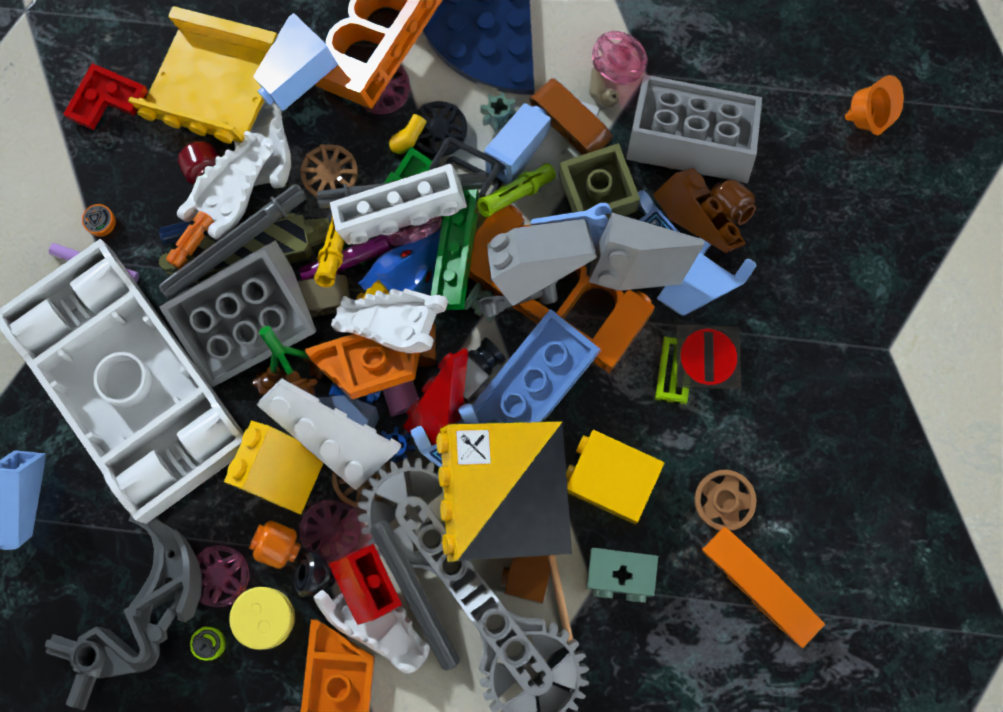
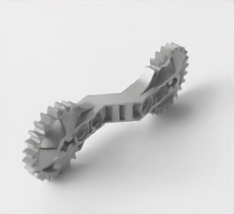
[358,458,589,712]

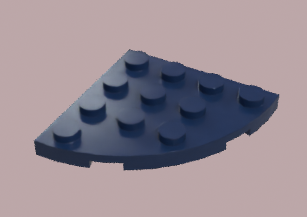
[422,0,535,95]

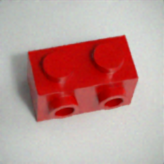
[329,543,402,625]

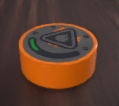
[82,204,116,237]

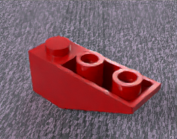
[403,348,468,446]

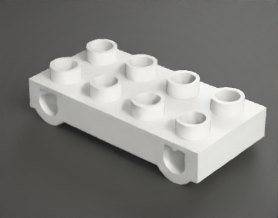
[0,239,244,524]

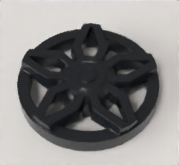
[415,101,467,157]

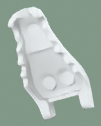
[235,101,291,189]
[177,131,275,240]
[331,289,448,353]
[313,590,430,673]

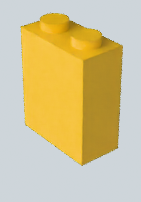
[224,420,323,515]
[566,430,665,525]

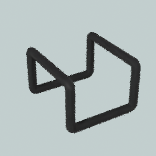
[429,137,502,198]

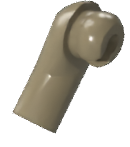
[589,67,620,108]

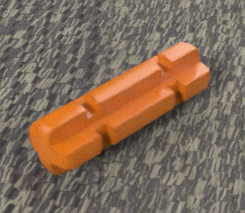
[166,211,214,269]

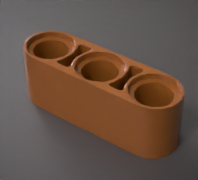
[529,78,613,155]

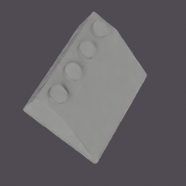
[626,75,762,183]
[159,240,316,388]

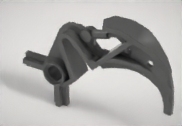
[45,515,202,710]

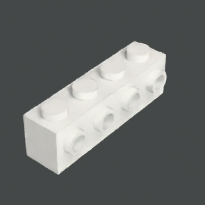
[330,164,467,245]

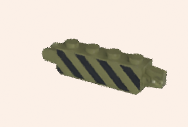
[158,213,330,283]

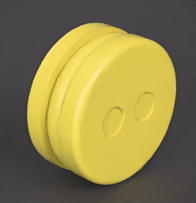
[230,587,295,650]

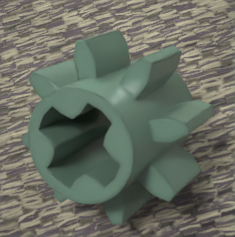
[480,92,517,133]

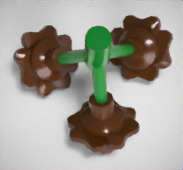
[253,326,326,396]

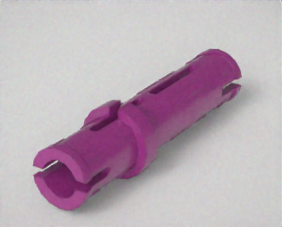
[299,234,392,280]

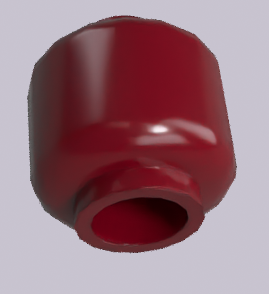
[178,141,219,186]

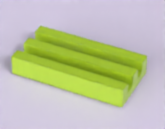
[655,336,691,405]

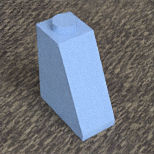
[254,13,339,112]
[484,103,551,185]
[0,450,46,550]

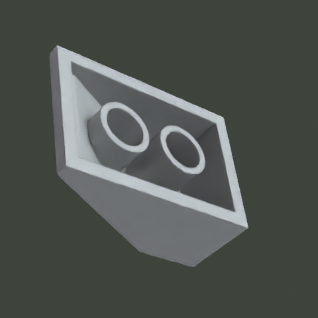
[589,213,705,291]
[487,219,597,306]

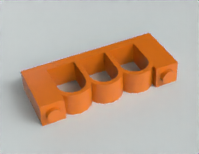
[315,0,442,109]
[468,205,655,374]

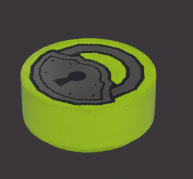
[190,627,226,661]

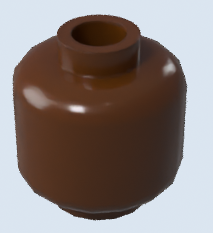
[710,179,756,225]

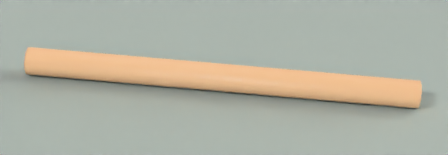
[547,555,573,642]

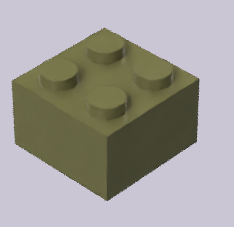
[559,143,640,219]

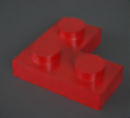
[63,63,148,131]

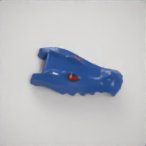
[358,221,442,295]

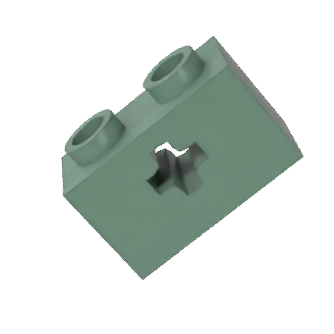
[586,548,658,603]

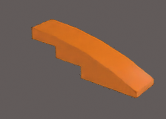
[702,526,825,649]

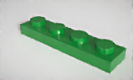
[431,189,480,310]

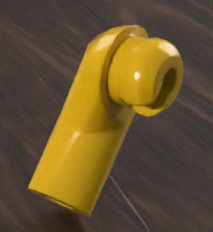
[389,114,427,154]

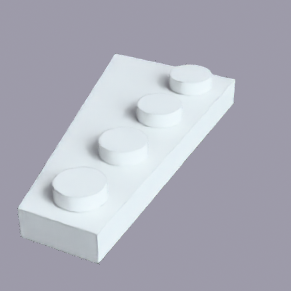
[257,378,401,490]

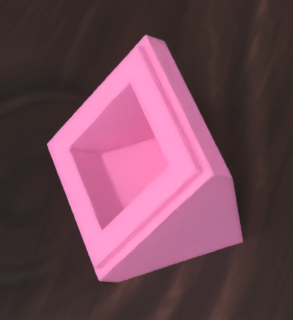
[383,380,419,417]

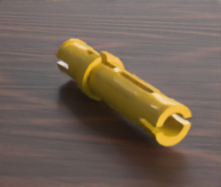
[314,215,345,288]

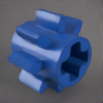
[381,427,416,466]

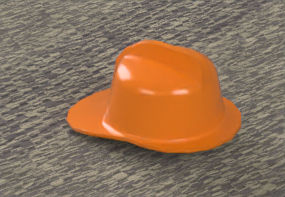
[845,75,904,135]

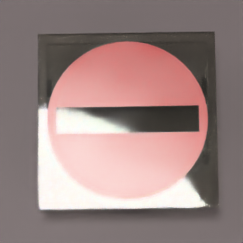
[677,324,741,390]

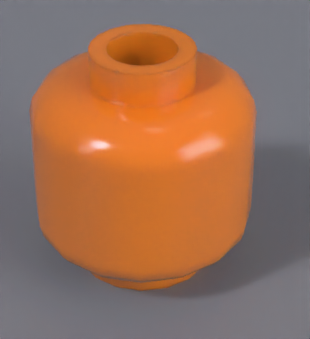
[249,521,301,569]

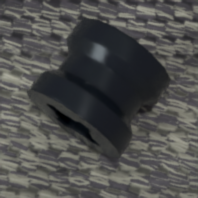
[468,337,506,376]

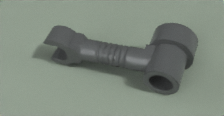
[478,280,558,317]

